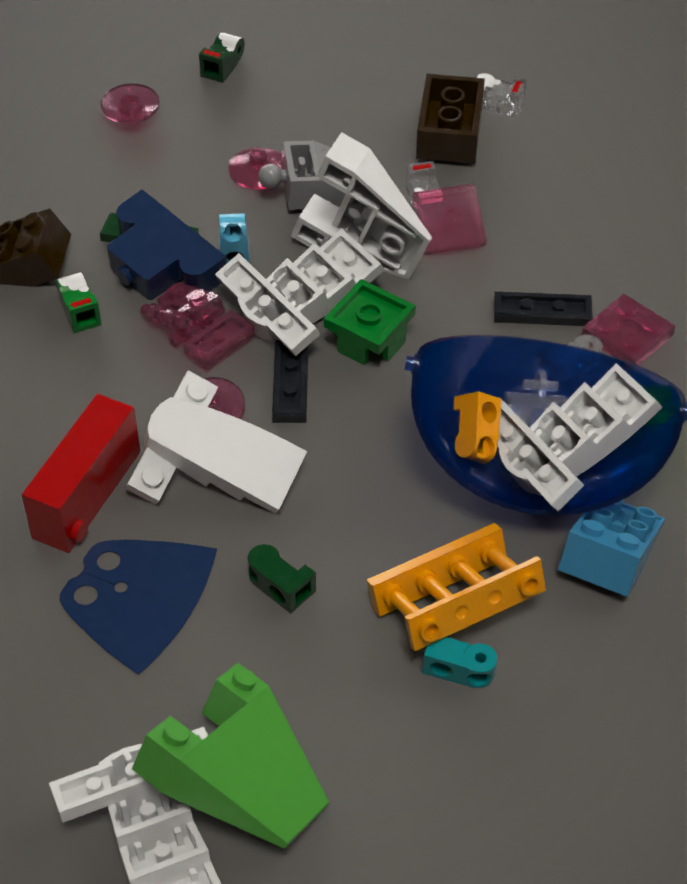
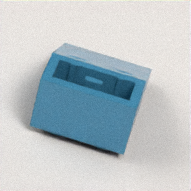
[558,493,666,597]

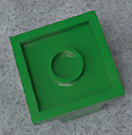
[324,279,416,365]

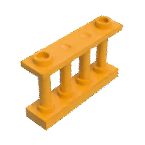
[366,523,546,651]

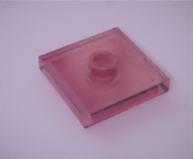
[412,183,487,255]

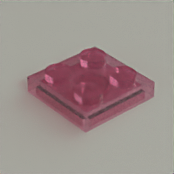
[582,293,675,370]

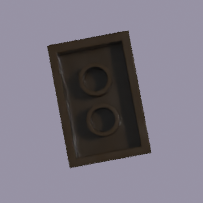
[416,73,485,164]

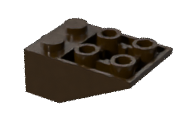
[0,208,71,287]

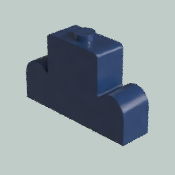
[107,189,227,300]

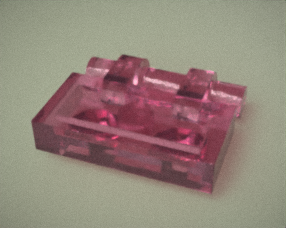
[140,283,224,330]
[168,303,255,370]

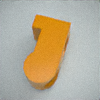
[454,391,502,464]

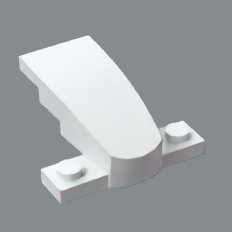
[215,228,384,356]
[497,363,663,511]
[125,370,307,514]
[49,727,221,884]

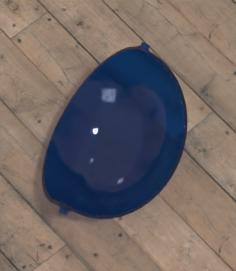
[404,335,687,516]

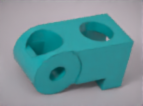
[422,636,498,689]

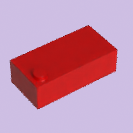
[21,393,141,553]

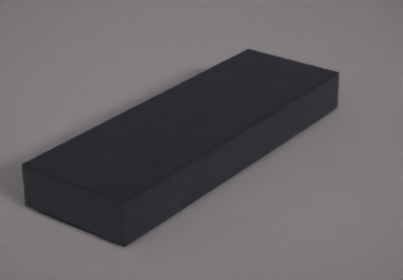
[494,291,593,326]
[272,340,309,423]

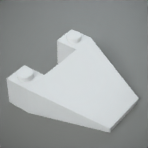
[291,132,432,280]

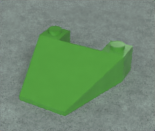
[132,663,329,849]

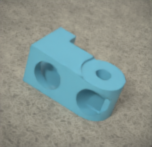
[219,213,250,263]

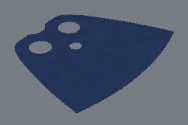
[60,540,217,675]

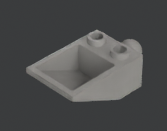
[258,141,346,210]

